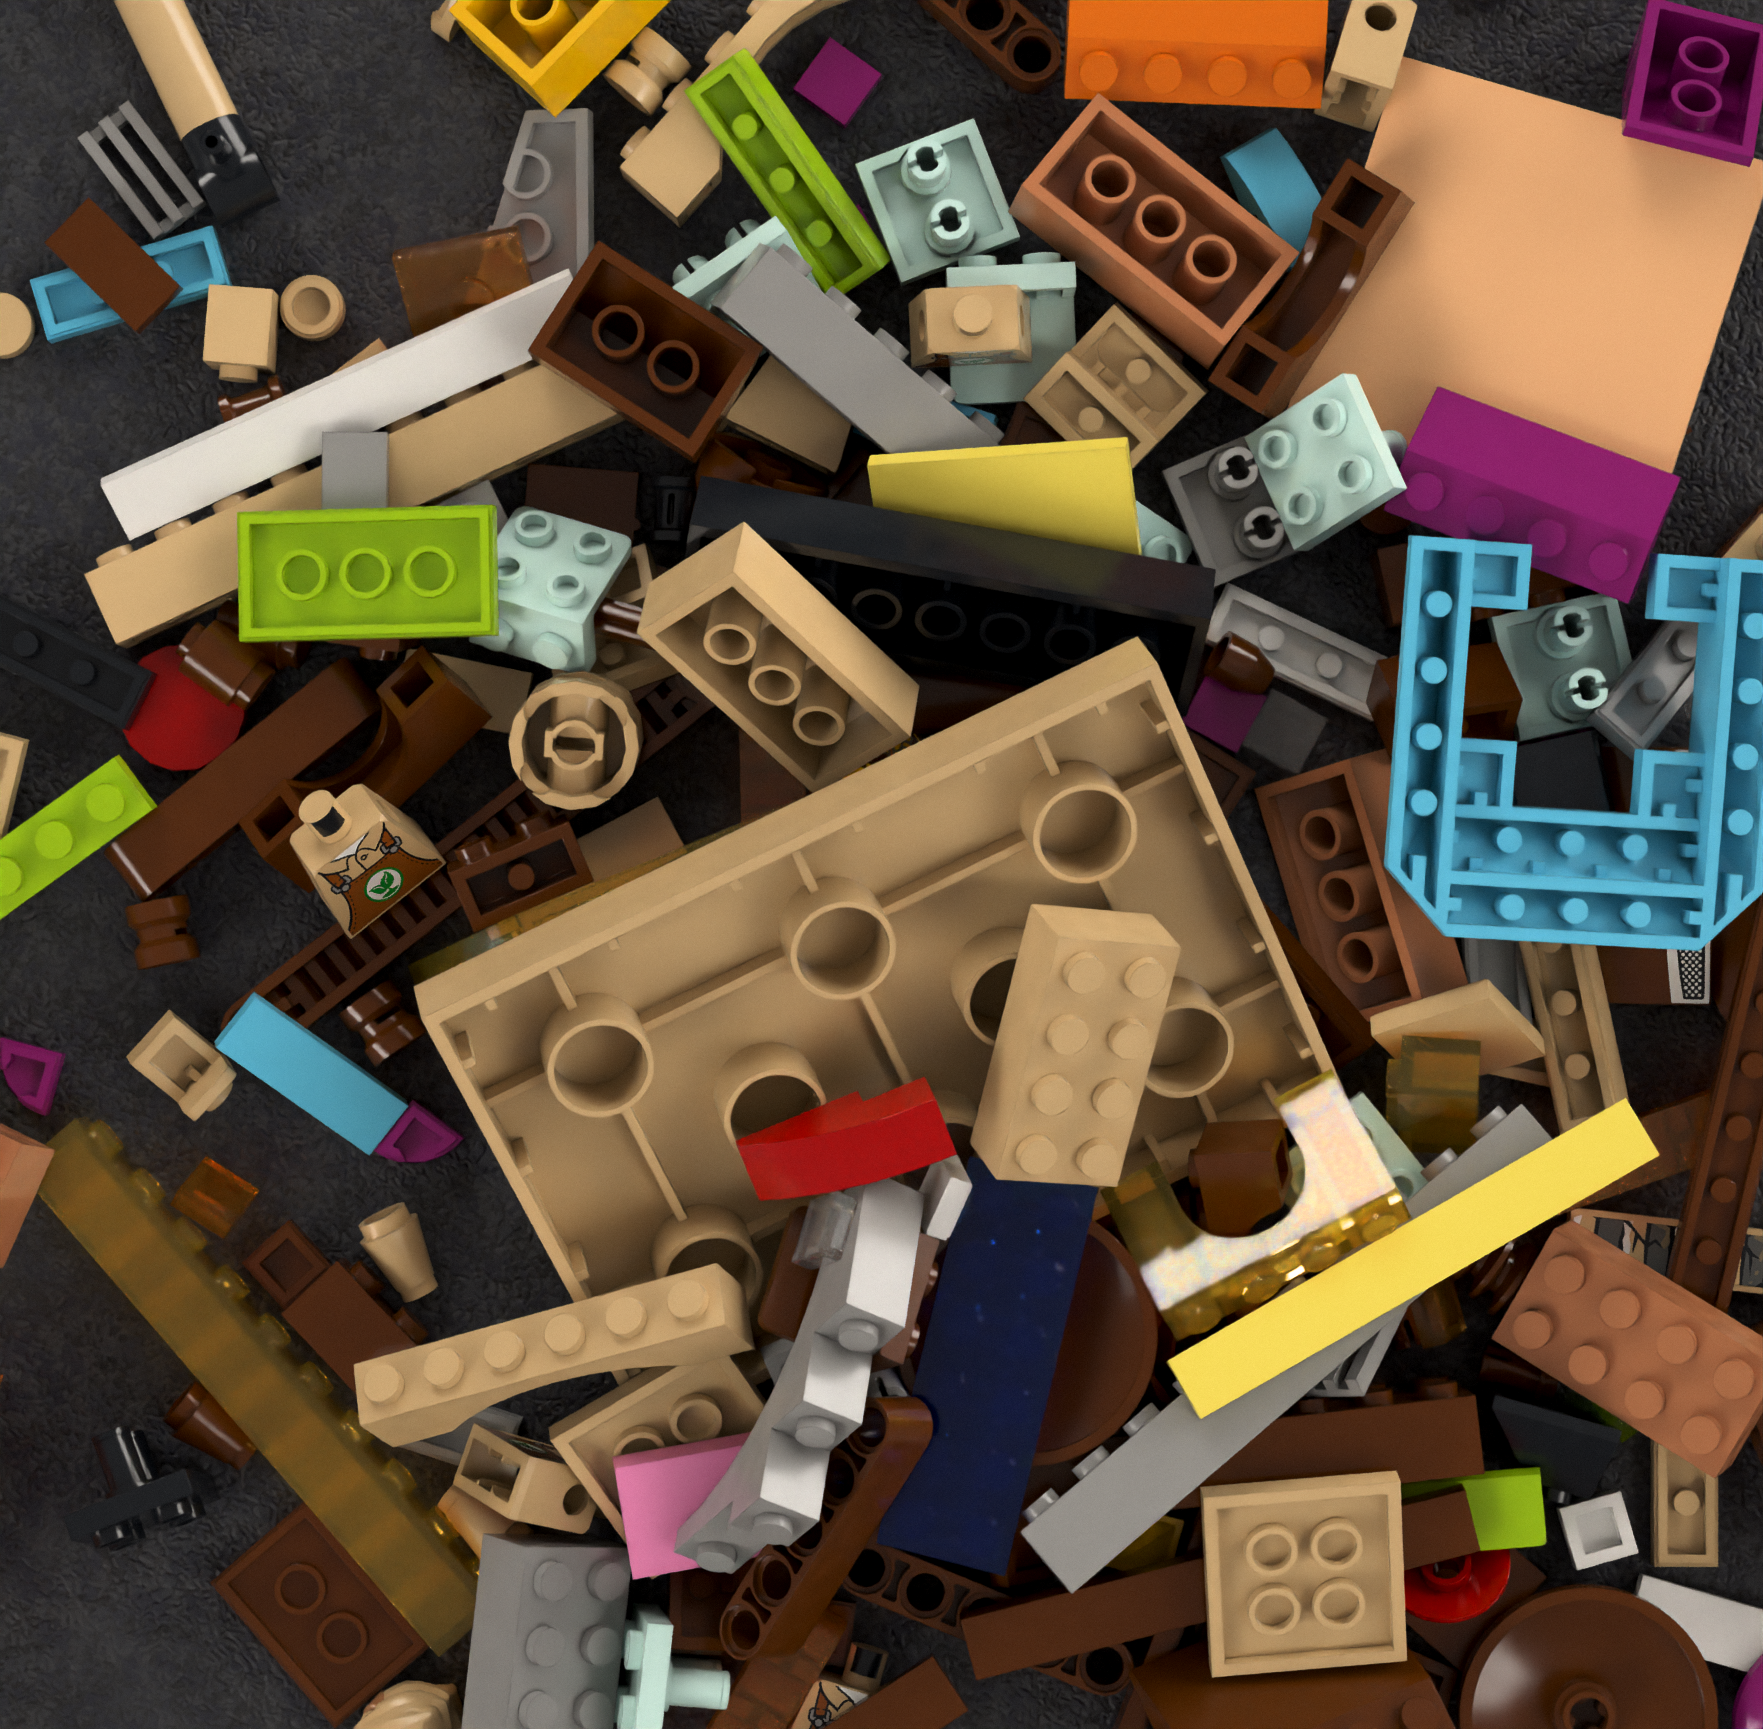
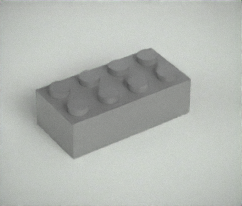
[461,1533,631,1729]

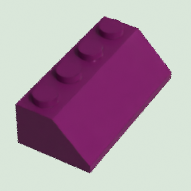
[1383,386,1681,604]

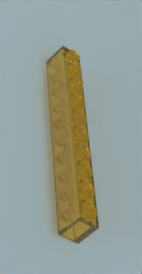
[37,1117,480,1657]

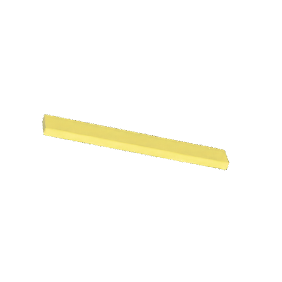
[1166,1098,1660,1419]

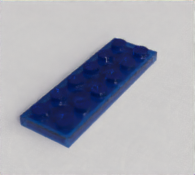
[876,1156,1099,1576]

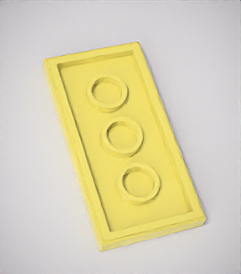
[867,437,1142,556]

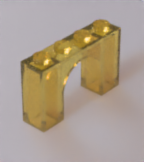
[1100,1069,1412,1341]

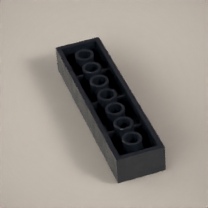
[685,475,1216,717]

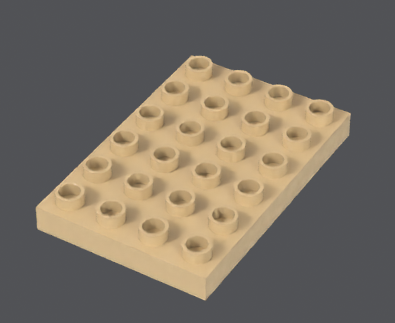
[414,636,1347,1386]

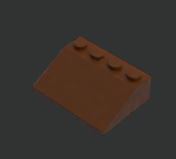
[1128,1638,1456,1729]

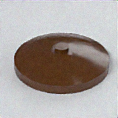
[899,1202,1159,1467]
[1457,1584,1718,1729]

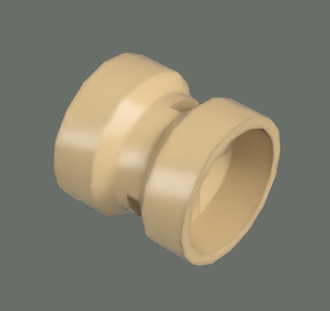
[603,26,692,117]

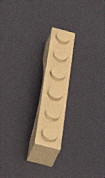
[620,0,849,228]
[353,1263,754,1447]

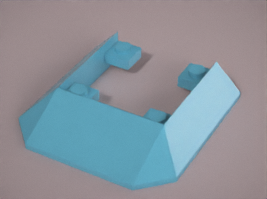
[1384,535,1763,951]

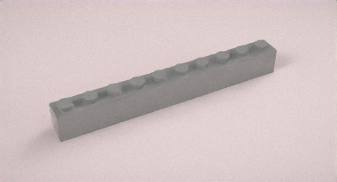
[1019,1104,1553,1594]

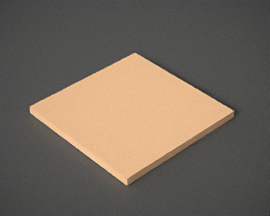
[1287,56,1763,474]

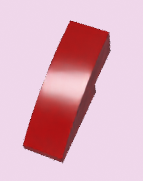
[735,1077,957,1201]

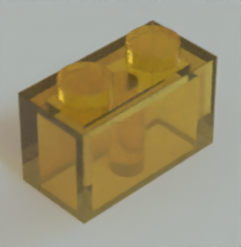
[1386,1035,1481,1155]

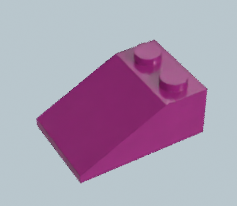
[1622,0,1763,167]

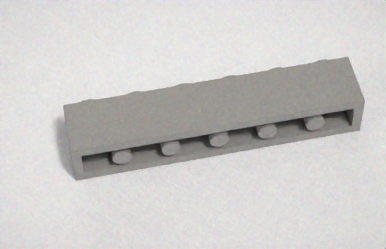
[710,243,1005,454]

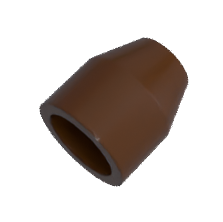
[1204,631,1275,695]

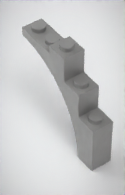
[674,1178,925,1574]

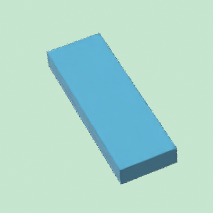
[30,225,232,344]
[214,992,408,1155]

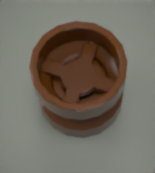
[125,895,201,970]
[338,979,427,1068]

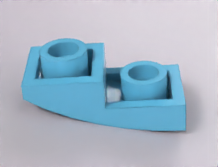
[1220,128,1322,273]

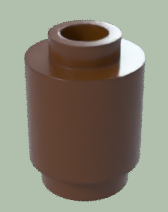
[176,619,276,711]

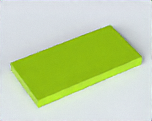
[237,504,499,643]

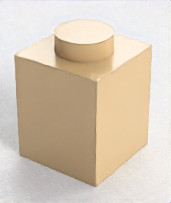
[203,284,281,383]

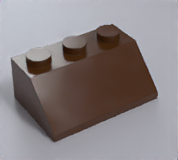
[528,240,764,464]

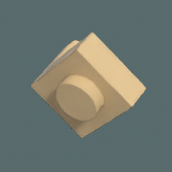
[126,1009,237,1121]

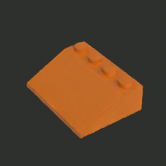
[1063,0,1328,109]

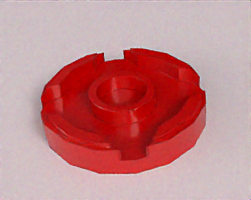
[122,645,248,772]

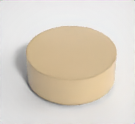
[280,275,346,341]
[0,292,36,359]

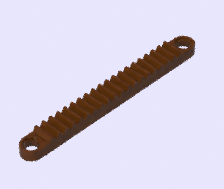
[221,672,717,1032]

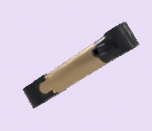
[113,0,280,228]

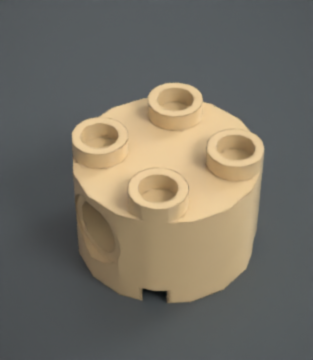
[508,671,644,810]

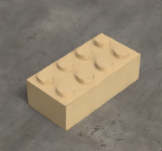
[637,522,919,793]
[970,904,1182,1187]

